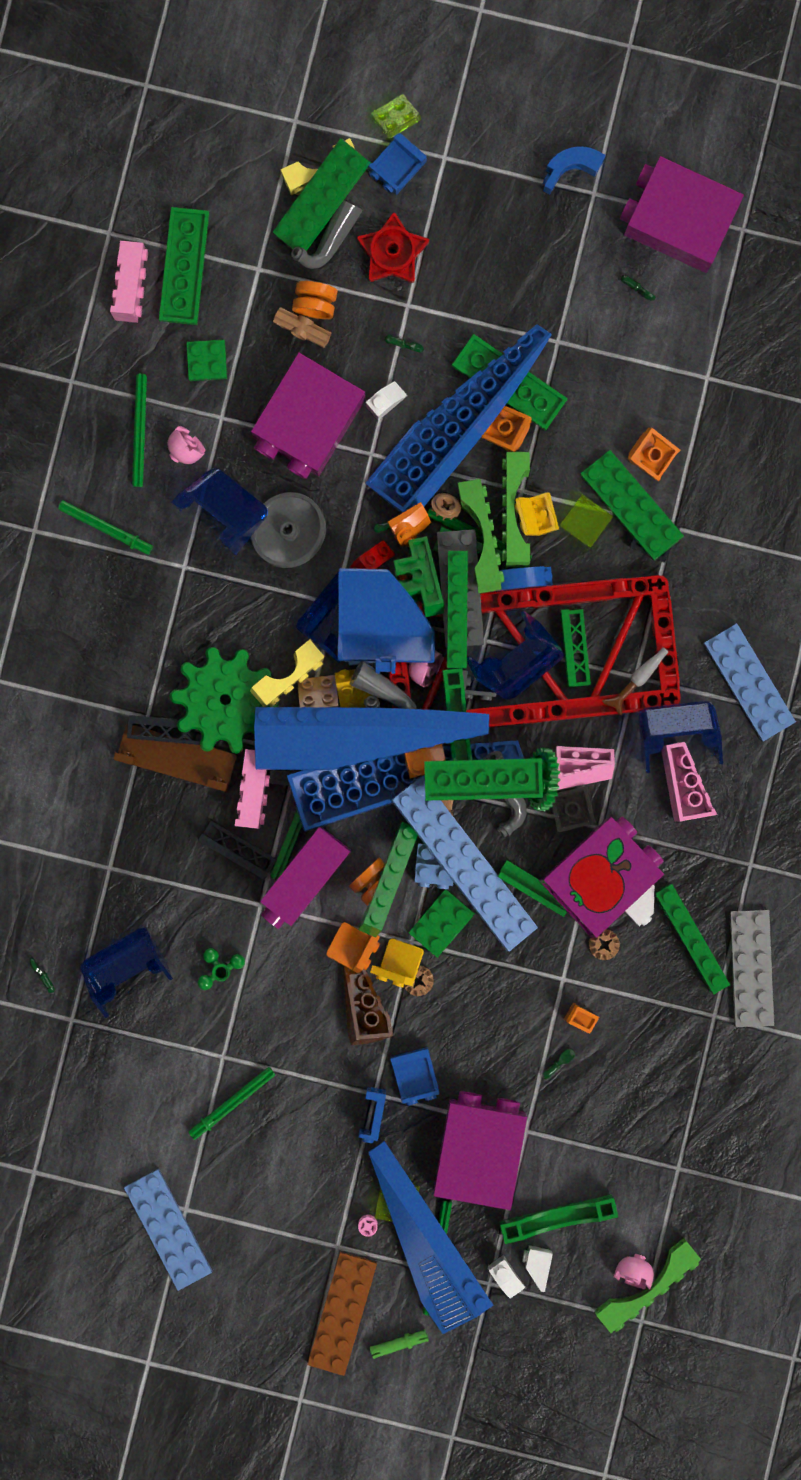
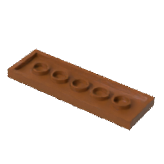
[307,1251,377,1376]

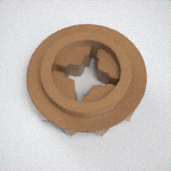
[430,493,461,520]
[589,929,620,960]
[404,965,434,996]

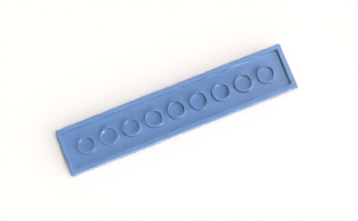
[391,776,538,952]

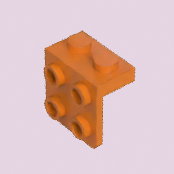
[326,922,380,974]

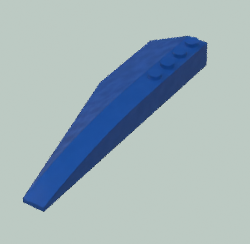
[365,324,552,513]
[254,707,489,770]
[287,740,524,832]

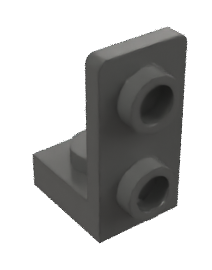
[463,670,496,701]

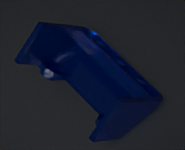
[296,572,340,662]
[467,611,564,700]
[638,701,723,773]
[81,928,173,1018]

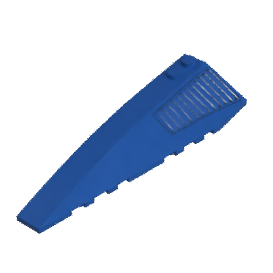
[368,1141,493,1334]

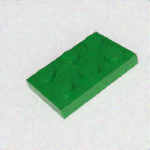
[408,889,475,958]

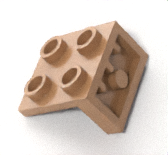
[298,675,339,707]

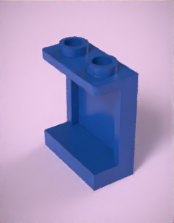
[368,131,427,195]
[391,1047,440,1106]
[359,1086,386,1143]

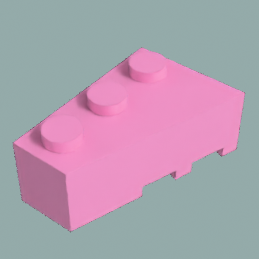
[555,746,615,790]

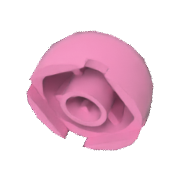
[167,426,205,464]
[408,650,444,688]
[614,1254,654,1289]

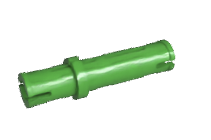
[370,1329,429,1359]

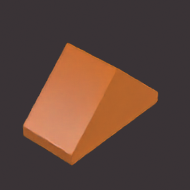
[564,1003,599,1034]

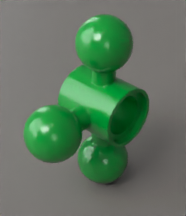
[198,948,245,990]

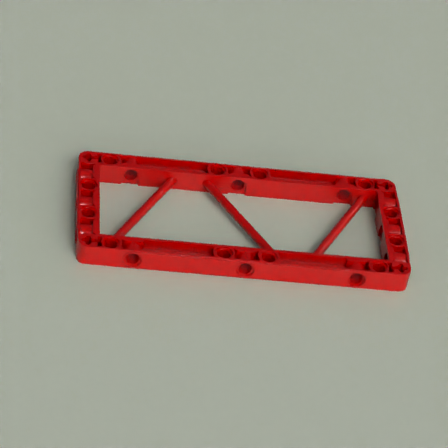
[389,575,681,727]

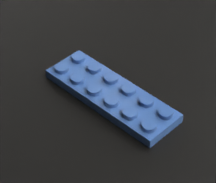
[703,624,796,742]
[124,1169,213,1291]

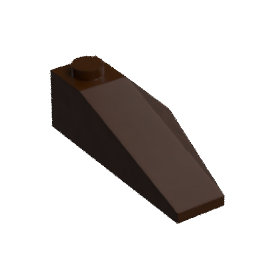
[343,965,393,1046]

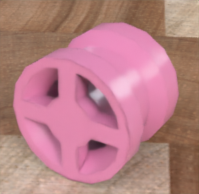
[358,1214,378,1236]

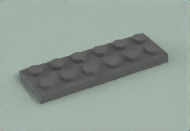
[437,530,484,648]

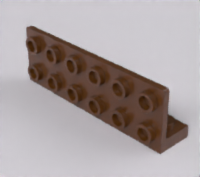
[113,724,237,792]

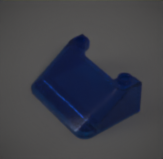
[171,468,268,555]

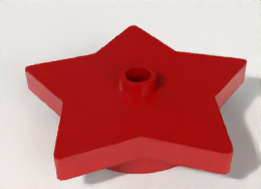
[357,213,429,283]

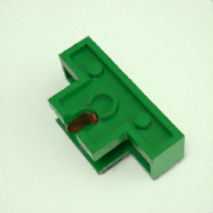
[393,536,445,617]

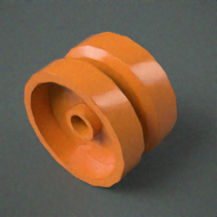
[292,281,338,319]
[349,857,385,906]

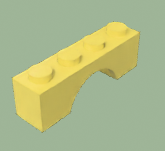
[281,138,355,195]
[250,640,325,707]

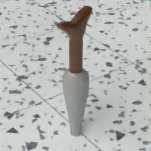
[602,647,669,715]

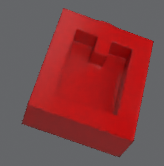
[349,540,395,569]

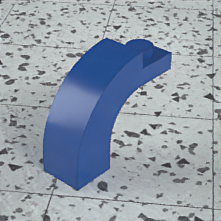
[542,147,606,195]
[491,566,553,592]

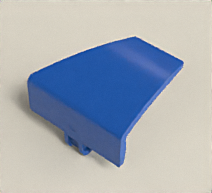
[338,568,435,674]

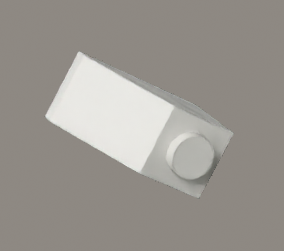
[366,381,407,421]
[625,885,655,926]
[522,1245,553,1292]
[488,1255,526,1298]

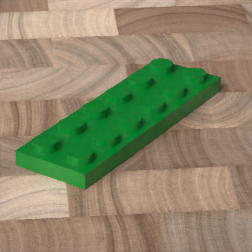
[273,138,371,251]
[159,207,210,325]
[452,334,568,431]
[581,450,684,561]
[424,758,543,801]

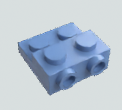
[414,844,453,889]

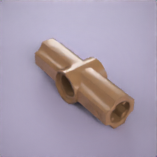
[273,307,332,348]

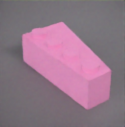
[110,241,148,323]
[661,742,717,822]
[235,749,270,829]

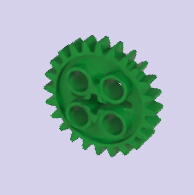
[528,748,560,811]

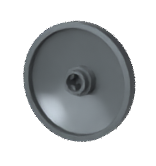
[251,492,326,568]

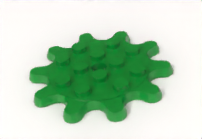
[169,647,279,754]

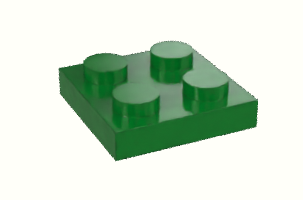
[187,340,227,381]

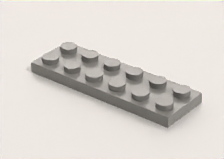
[730,910,774,1027]

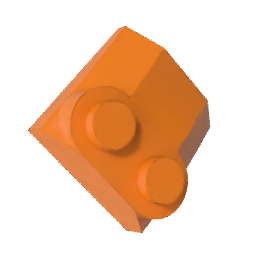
[481,406,531,452]
[628,428,680,481]
[388,502,431,547]
[404,744,446,779]

